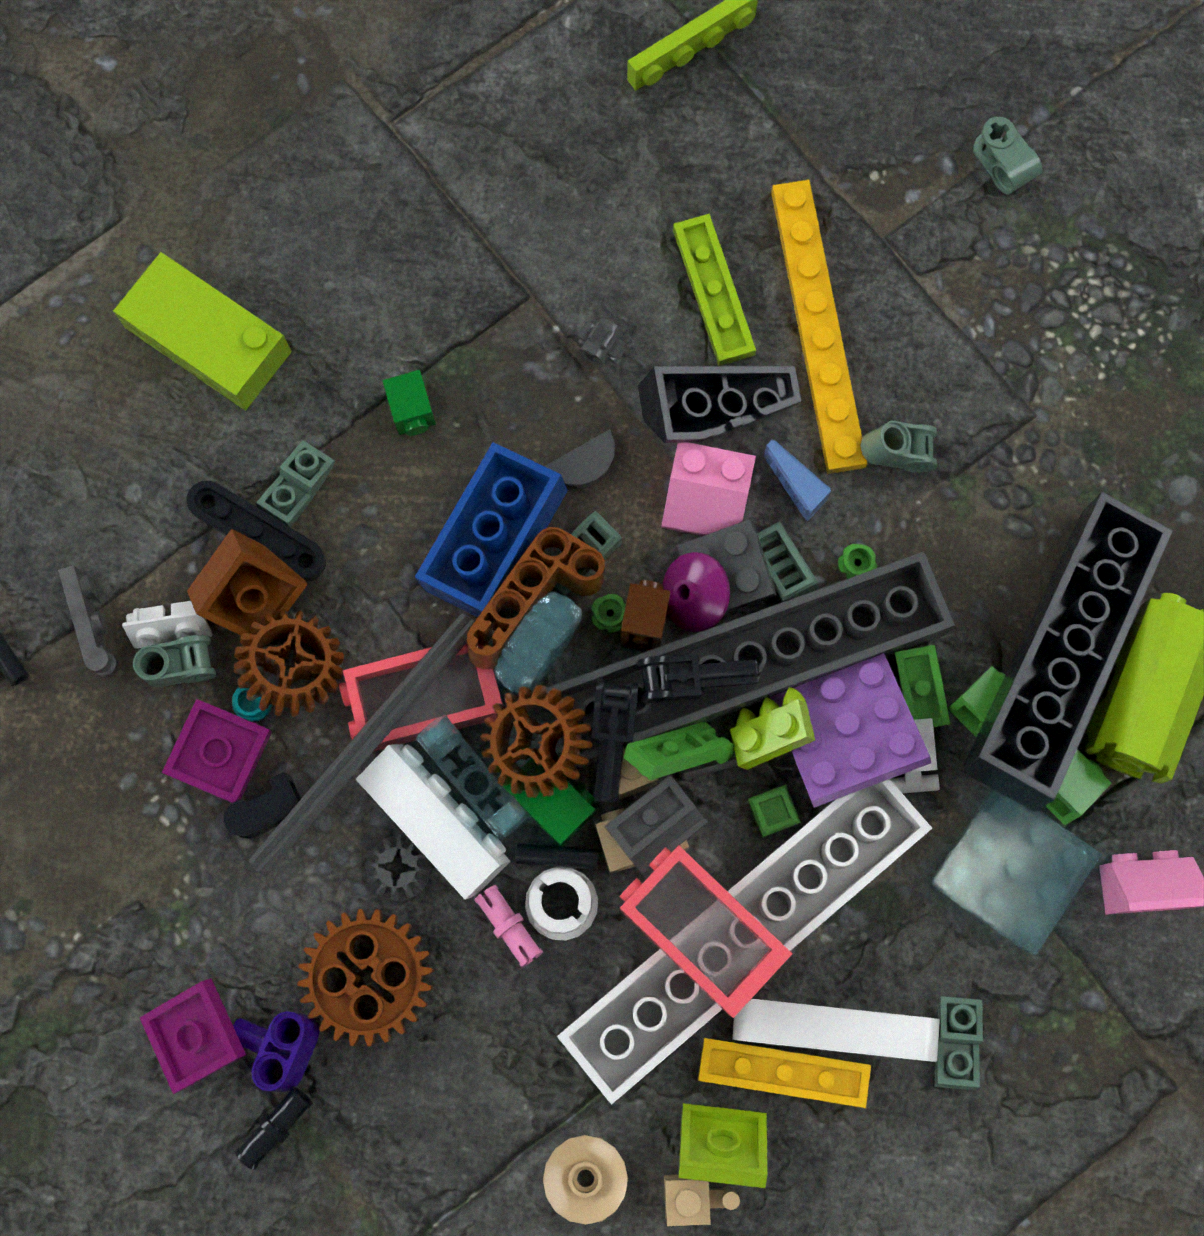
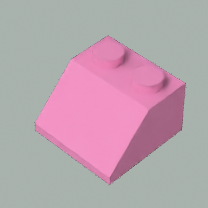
[661,442,756,536]
[1099,850,1204,915]

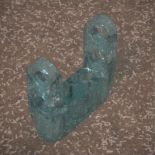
[416,715,529,842]

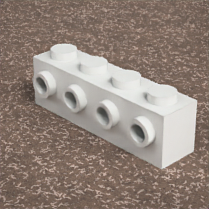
[356,744,511,900]

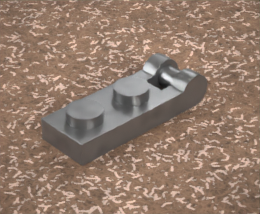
[58,565,119,678]

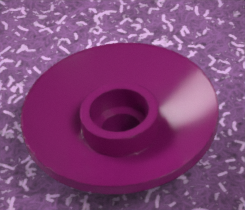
[662,552,730,632]

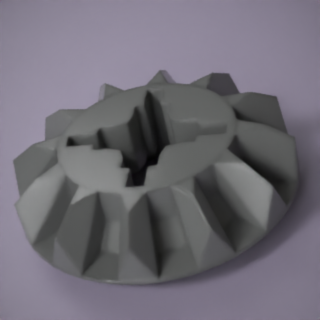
[365,835,431,901]

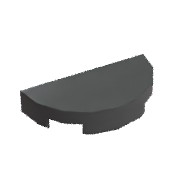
[544,429,615,489]

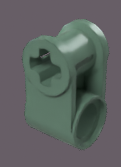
[973,117,1042,195]
[860,421,937,472]
[133,635,216,687]

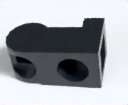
[223,772,301,838]

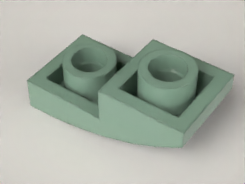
[256,440,335,528]
[934,996,983,1091]

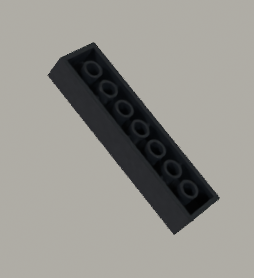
[961,492,1172,812]

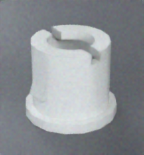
[525,867,598,941]

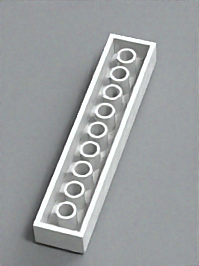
[557,779,932,1105]

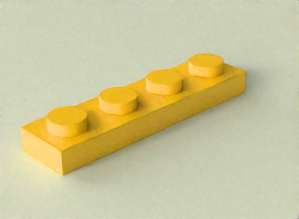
[698,1038,871,1108]

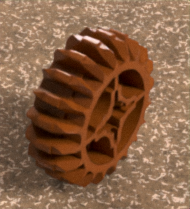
[234,609,344,717]
[480,685,593,798]

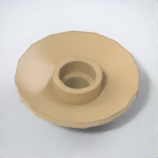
[543,1135,628,1225]

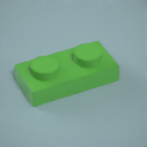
[895,645,951,727]

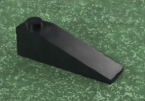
[638,366,802,443]

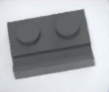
[605,775,708,875]

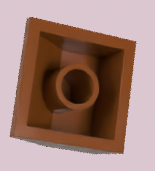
[187,529,308,635]

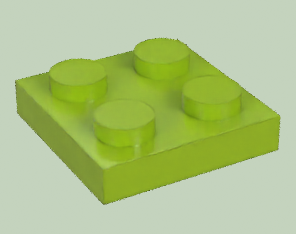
[678,1103,768,1188]

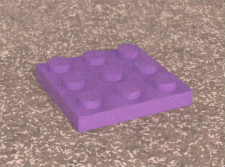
[770,653,931,807]

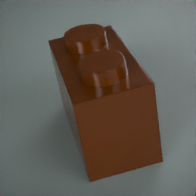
[620,580,671,651]

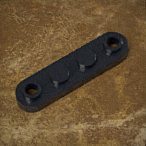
[186,480,326,582]

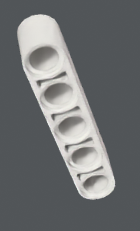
[732,999,940,1062]

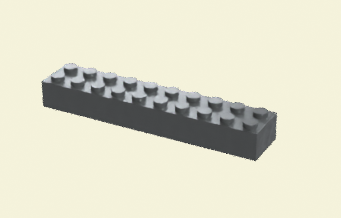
[546,551,955,770]

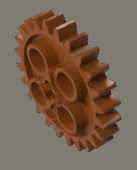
[297,909,434,1046]

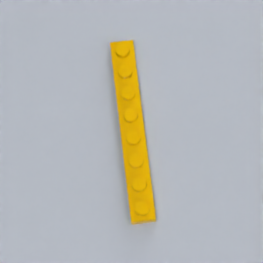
[771,180,868,474]

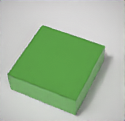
[747,785,801,838]

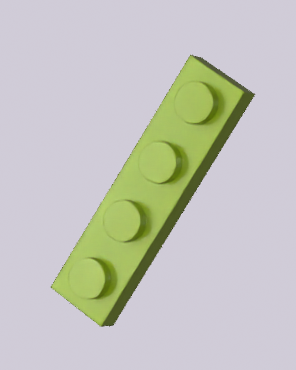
[627,0,758,91]
[673,213,756,366]

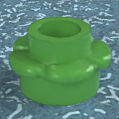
[838,544,877,579]
[591,594,626,633]

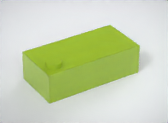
[113,252,292,411]

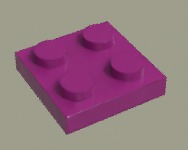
[162,699,272,803]
[139,978,246,1094]

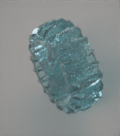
[495,591,582,693]

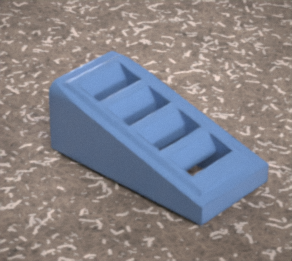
[764,440,831,521]

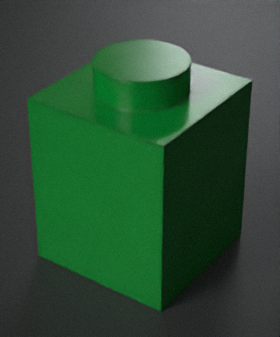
[382,370,436,436]

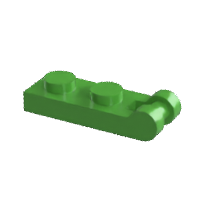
[624,722,735,781]

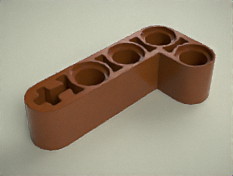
[467,527,605,669]

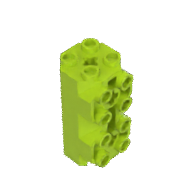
[1085,593,1204,784]

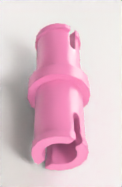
[475,885,543,968]

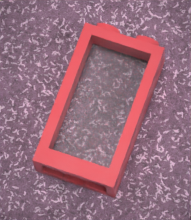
[339,643,503,752]
[619,845,792,1018]

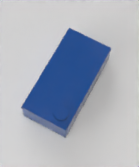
[415,442,568,617]

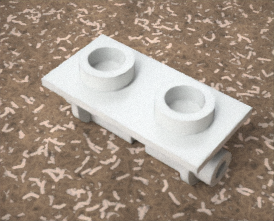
[122,601,213,649]

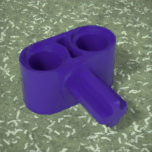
[233,1011,320,1092]

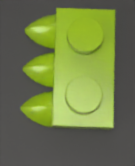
[730,687,815,770]

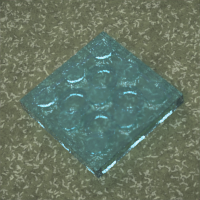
[929,789,1102,956]

